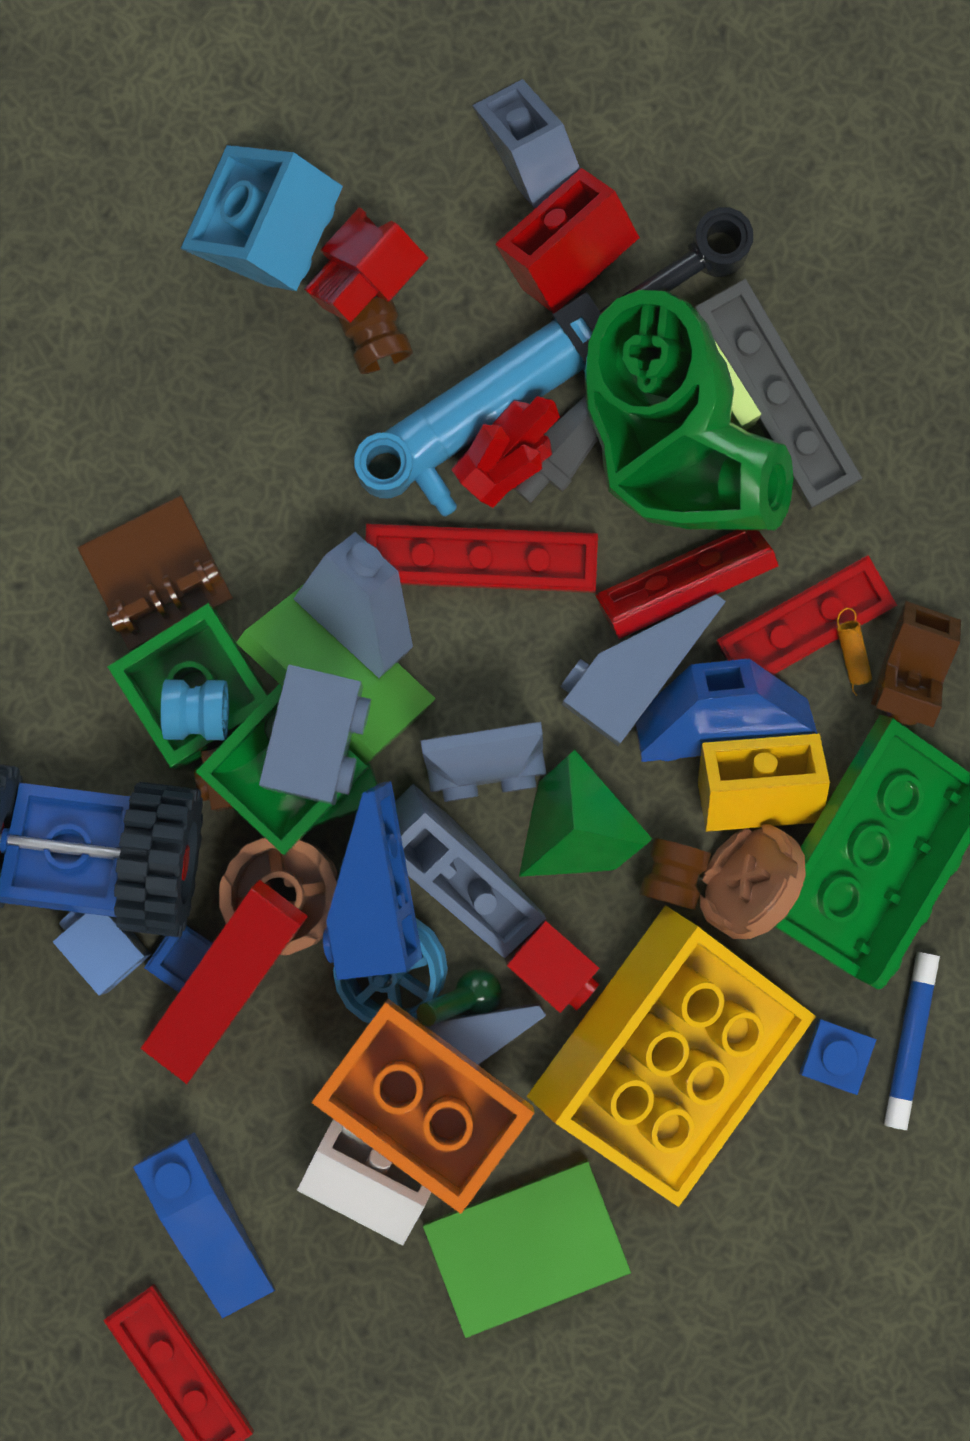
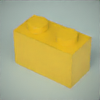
[698,733,830,832]

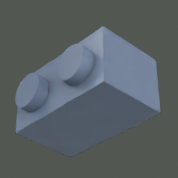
[259,664,371,805]

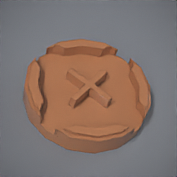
[700,824,806,939]

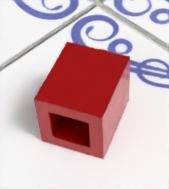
[506,920,600,1013]

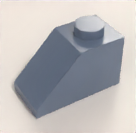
[472,79,580,208]
[293,532,413,678]

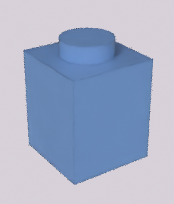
[53,912,152,996]

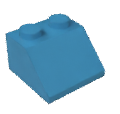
[181,145,343,291]

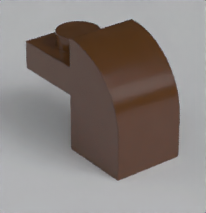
[871,601,961,728]

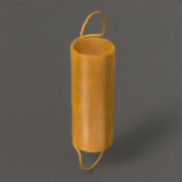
[837,608,872,696]

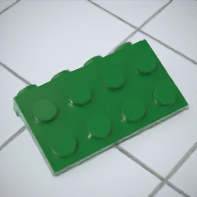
[774,714,970,990]

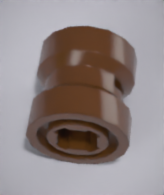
[339,298,413,374]
[639,838,711,910]

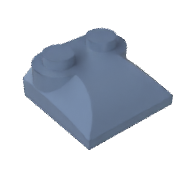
[421,722,546,802]

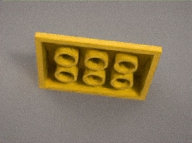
[526,905,816,1207]

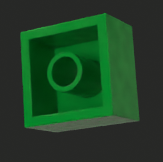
[108,603,269,771]

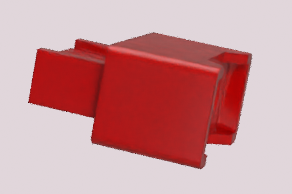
[304,208,428,323]

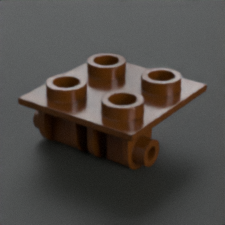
[77,495,233,651]

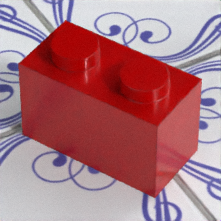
[495,168,640,314]

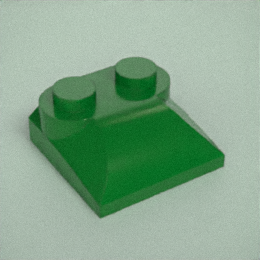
[196,684,368,856]

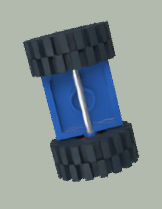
[0,764,203,937]

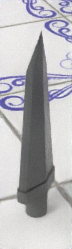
[514,395,598,504]

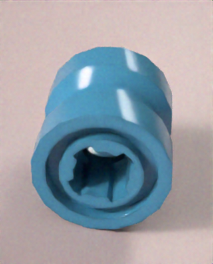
[161,680,229,740]

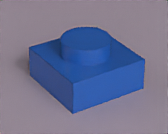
[799,1018,877,1095]

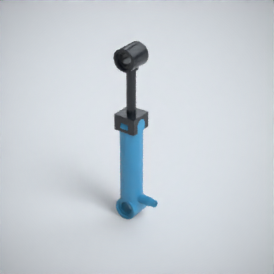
[354,207,753,517]

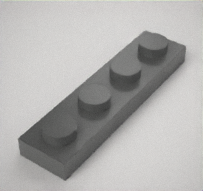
[695,278,862,510]

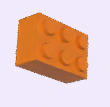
[311,999,535,1214]

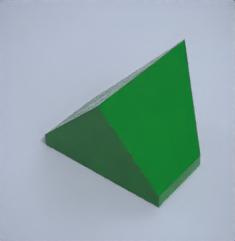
[519,750,652,877]

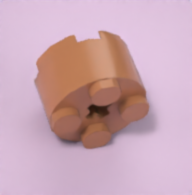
[219,838,339,955]

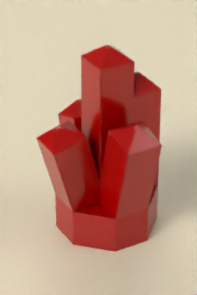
[451,396,560,508]

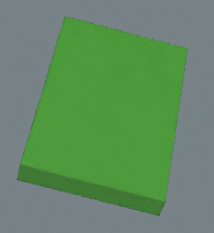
[236,585,436,765]
[423,1159,631,1338]

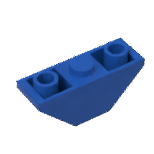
[635,659,818,762]

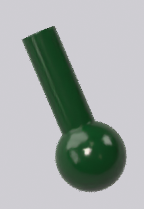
[417,969,502,1027]

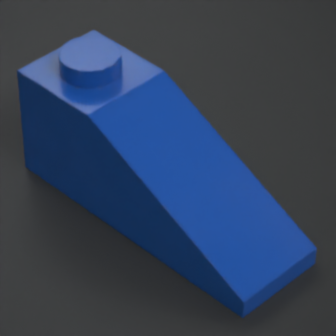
[323,781,423,980]
[133,1132,275,1318]

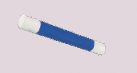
[884,952,940,1130]

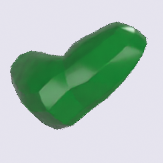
[585,290,794,531]

